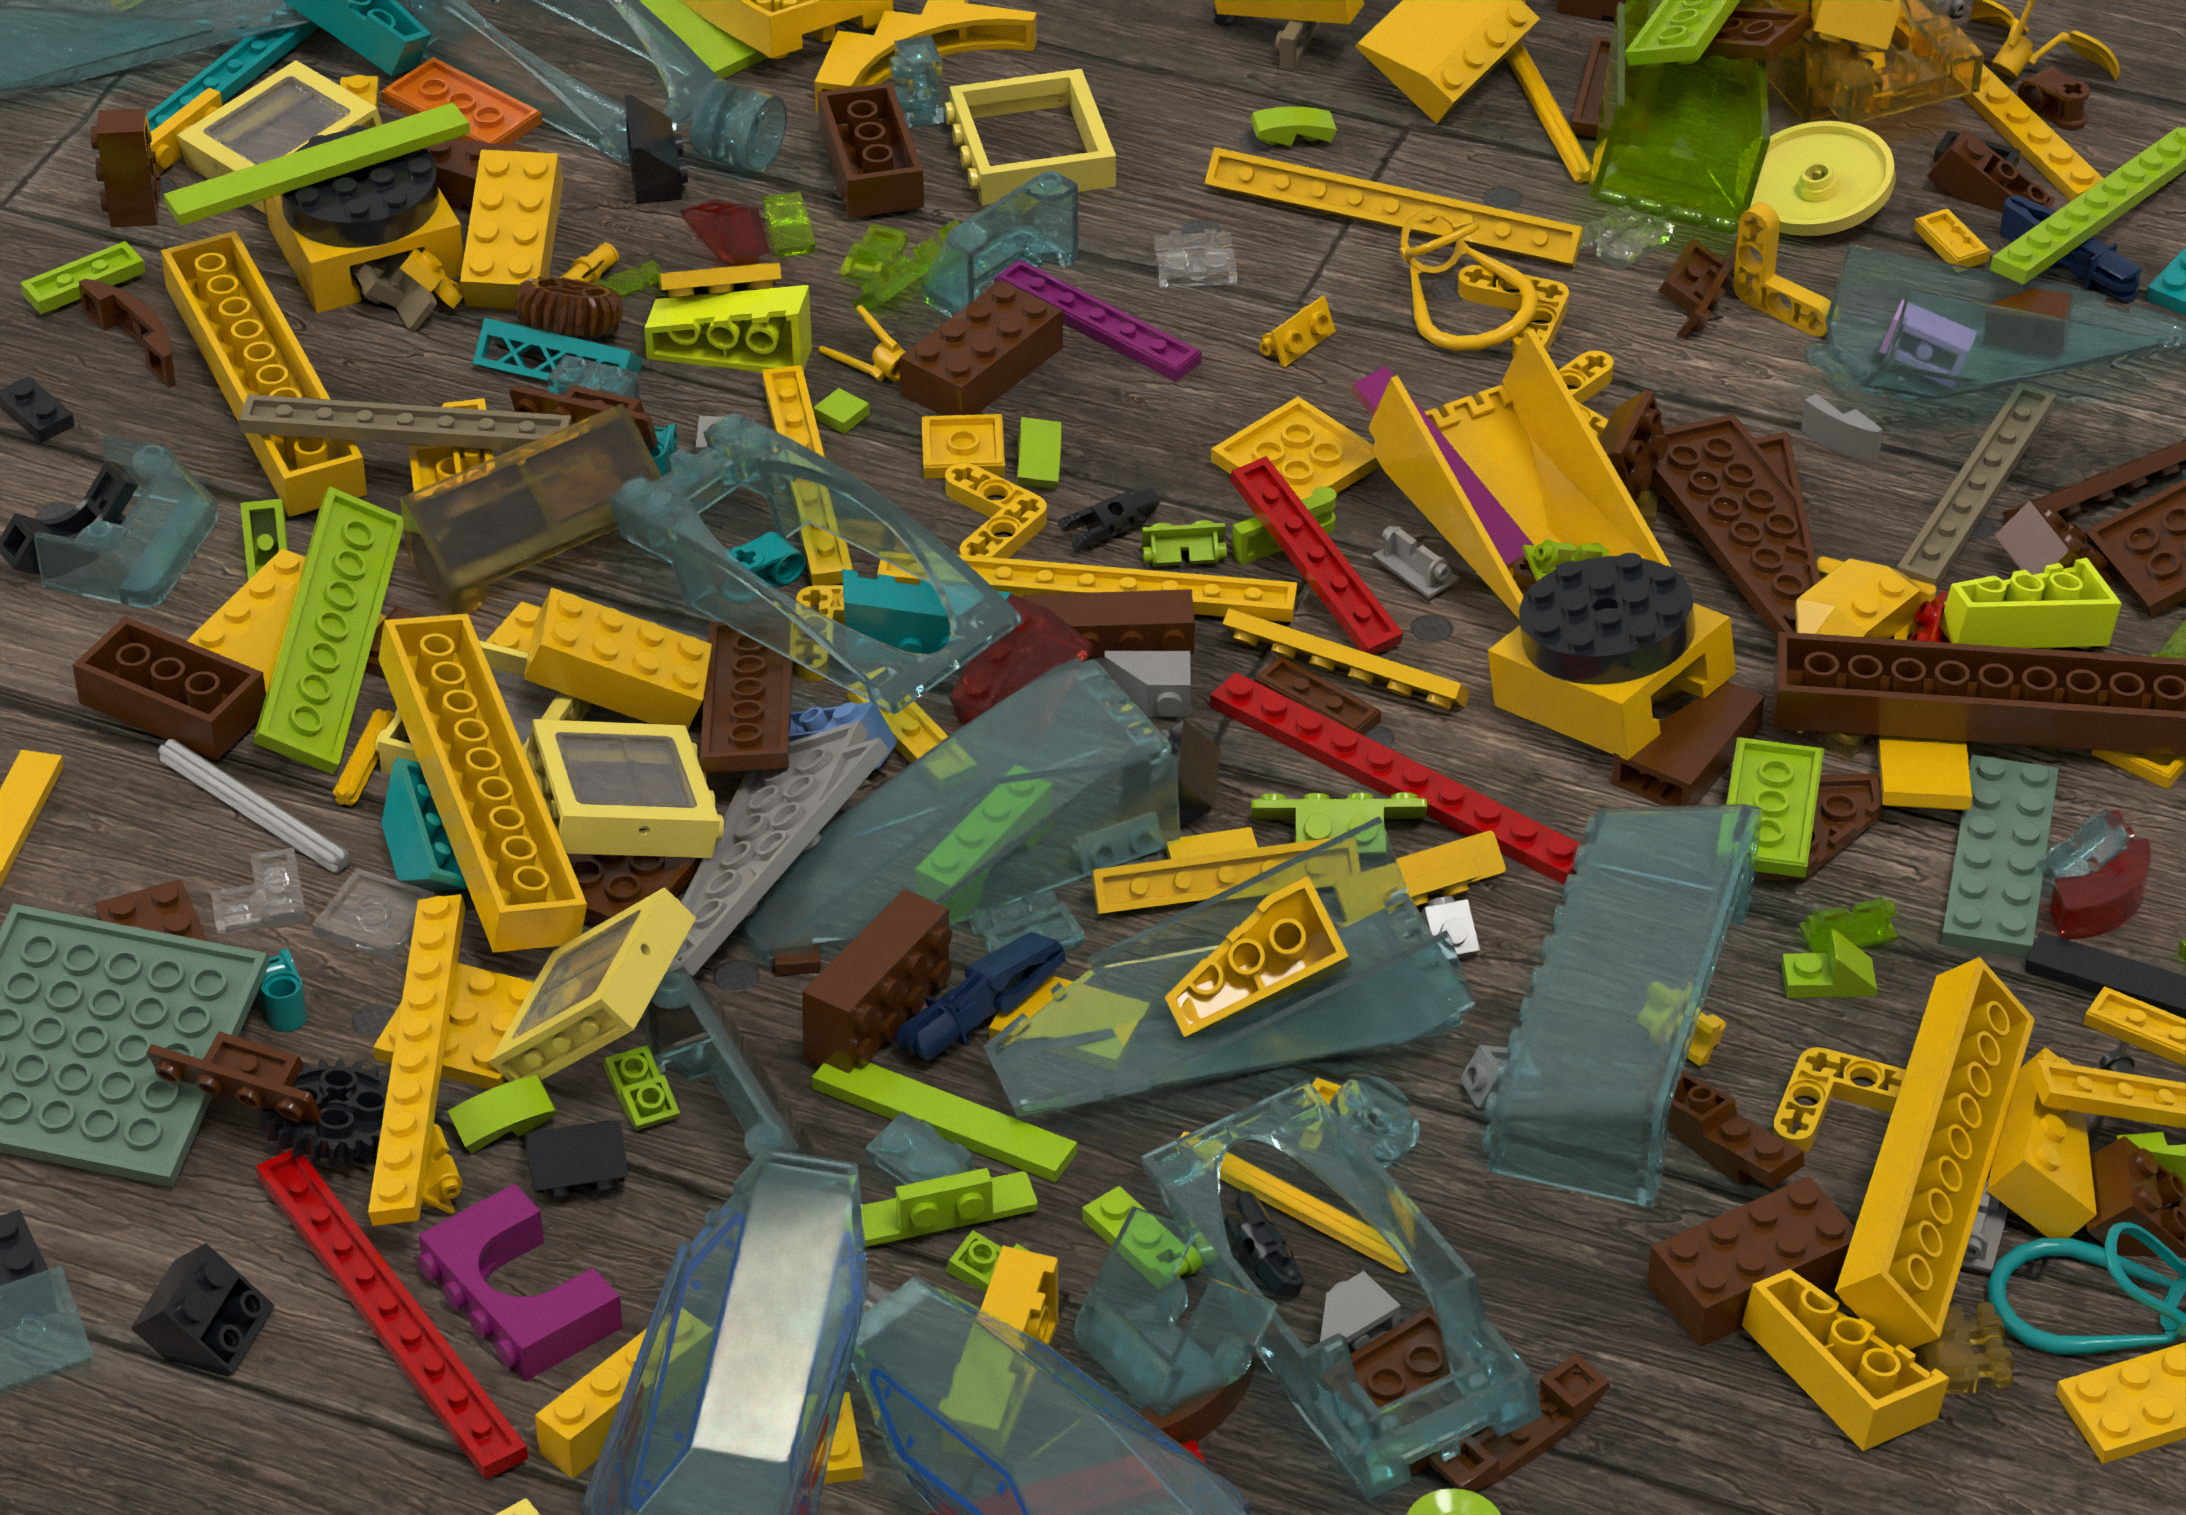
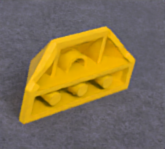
[408,398,500,518]
[1795,558,1935,639]

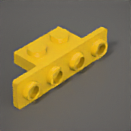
[1331,831,1506,921]

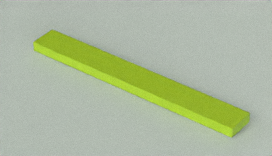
[163,102,470,226]

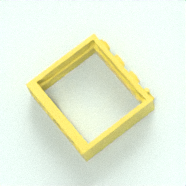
[944,69,1116,205]

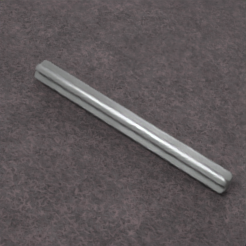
[158,739,350,873]

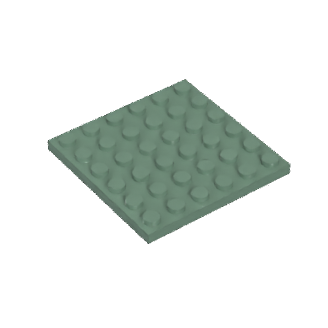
[0,903,270,1187]

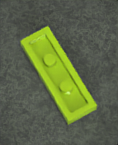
[20,241,146,314]

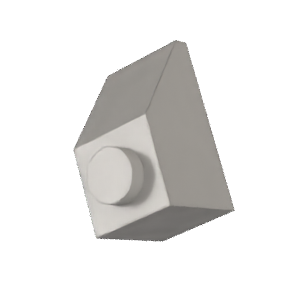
[1105,651,1191,717]
[1318,1271,1401,1373]

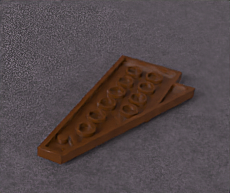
[1651,414,1821,638]

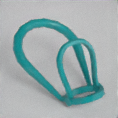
[1986,1222,2186,1355]

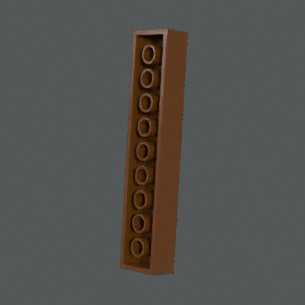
[1773,631,2186,756]

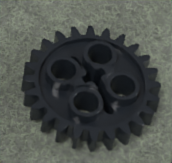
[260,1059,390,1167]

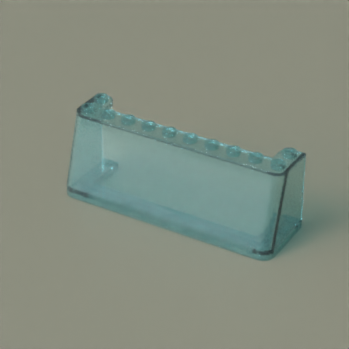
[1482,804,1762,1208]

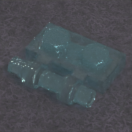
[970,890,1084,953]

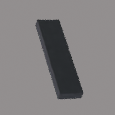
[2025,931,2186,1019]

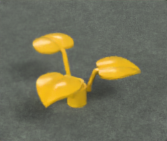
[1969,0,2120,81]

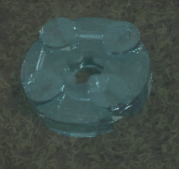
[1328,1076,1419,1169]

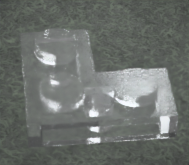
[210,847,306,934]

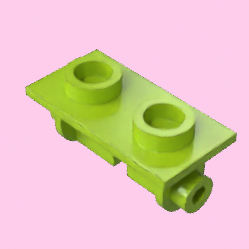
[1141,520,1227,567]
[1522,540,1609,581]

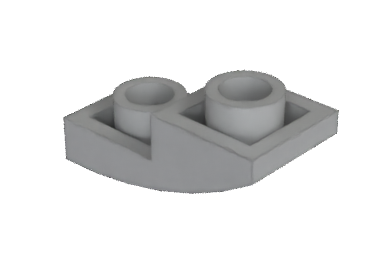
[1801,394,1883,464]

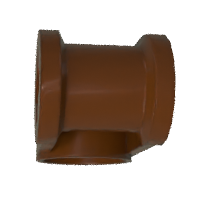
[2017,67,2090,130]

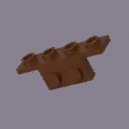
[1658,237,1752,339]
[509,385,658,450]
[146,1031,322,1123]

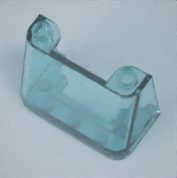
[921,171,1078,318]

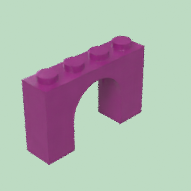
[417,1183,623,1381]

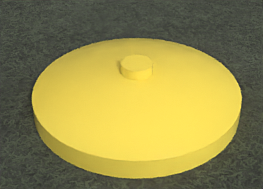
[1740,121,1896,236]

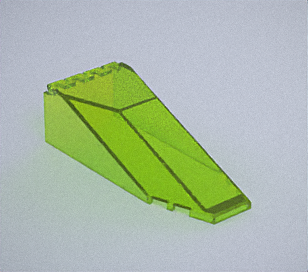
[1589,0,1770,235]

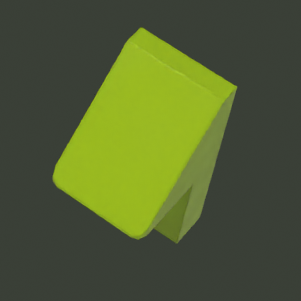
[1781,929,1878,998]

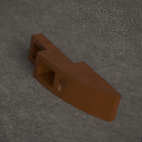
[1637,1064,1805,1188]

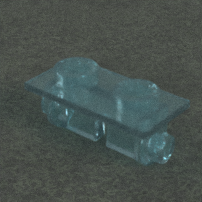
[2036,809,2132,894]

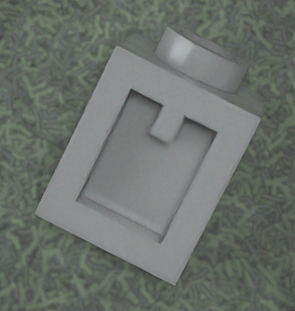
[1461,1045,1543,1109]

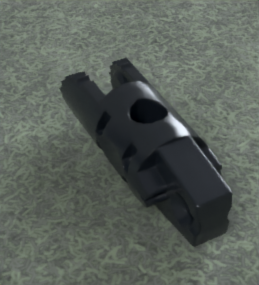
[1058,488,1160,552]
[1224,1190,1305,1296]

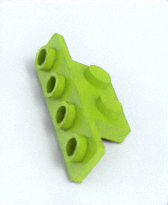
[1250,792,1427,854]
[845,1168,1038,1248]

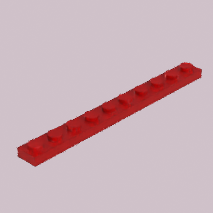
[1210,672,1592,886]
[256,1149,528,1480]

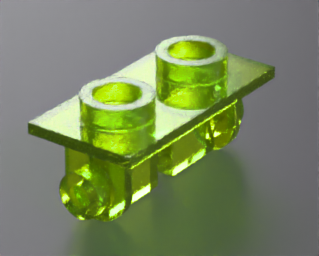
[1798,897,1899,953]

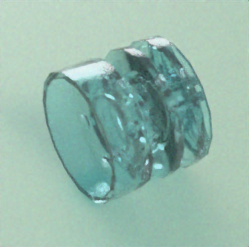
[690,78,787,173]

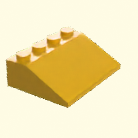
[1355,0,1540,124]
[186,548,386,694]

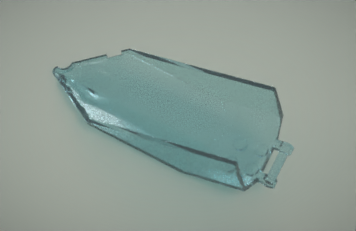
[1804,245,2186,402]

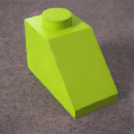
[240,499,289,581]

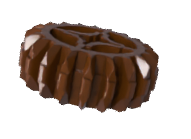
[515,276,623,338]

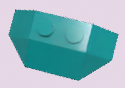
[381,757,468,891]

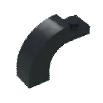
[0,460,138,575]

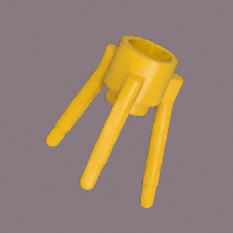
[818,305,906,382]

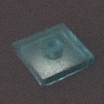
[0,1265,93,1390]

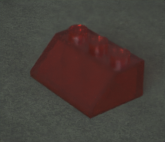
[949,594,1093,751]

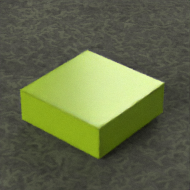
[813,388,870,434]

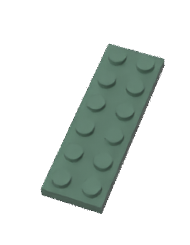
[1941,755,2059,958]

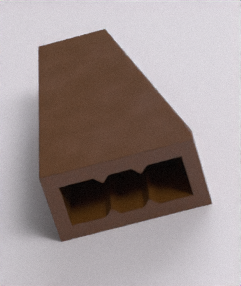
[1611,681,1765,816]

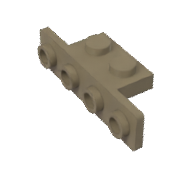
[350,251,437,331]

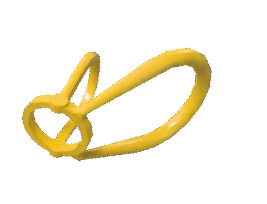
[1399,209,1539,351]

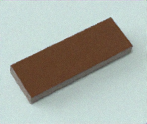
[1254,656,1381,736]

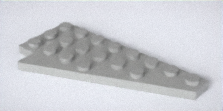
[655,720,889,992]

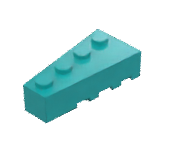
[282,0,432,76]
[842,569,1016,666]

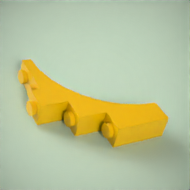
[814,0,1037,113]

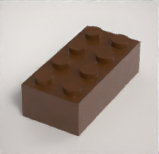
[818,82,924,218]
[899,280,1063,416]
[72,616,266,761]
[802,889,952,1074]
[1647,1176,1855,1347]

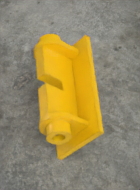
[1259,296,1336,368]
[422,1124,463,1215]

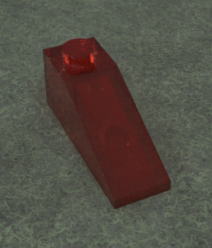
[681,199,770,266]

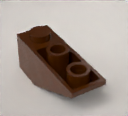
[1927,129,2055,213]

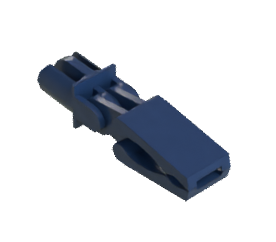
[2000,194,2142,303]
[895,932,1066,1061]

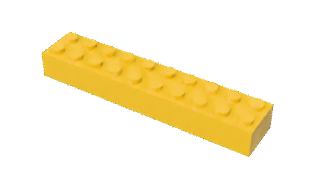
[161,231,367,517]
[378,614,587,953]
[1835,957,2035,1350]

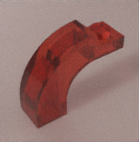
[2049,810,2151,940]

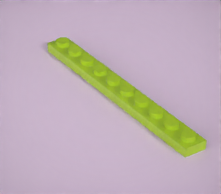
[1989,127,2186,285]

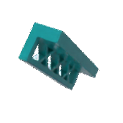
[472,318,643,396]

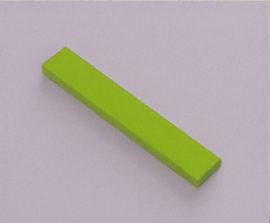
[812,1063,1077,1183]

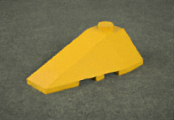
[1165,875,1352,1039]

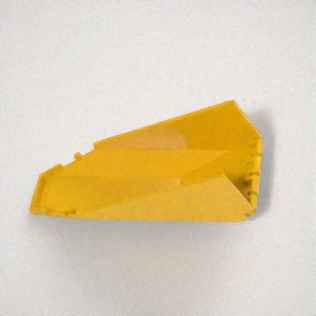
[1368,328,1686,705]

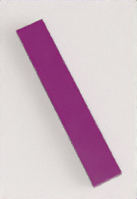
[994,259,1202,382]
[1351,366,1534,569]

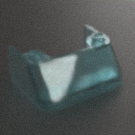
[34,435,219,608]
[1074,1206,1278,1410]

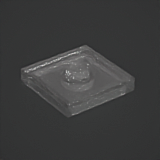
[312,868,435,961]

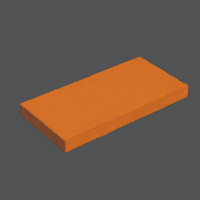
[381,57,543,145]

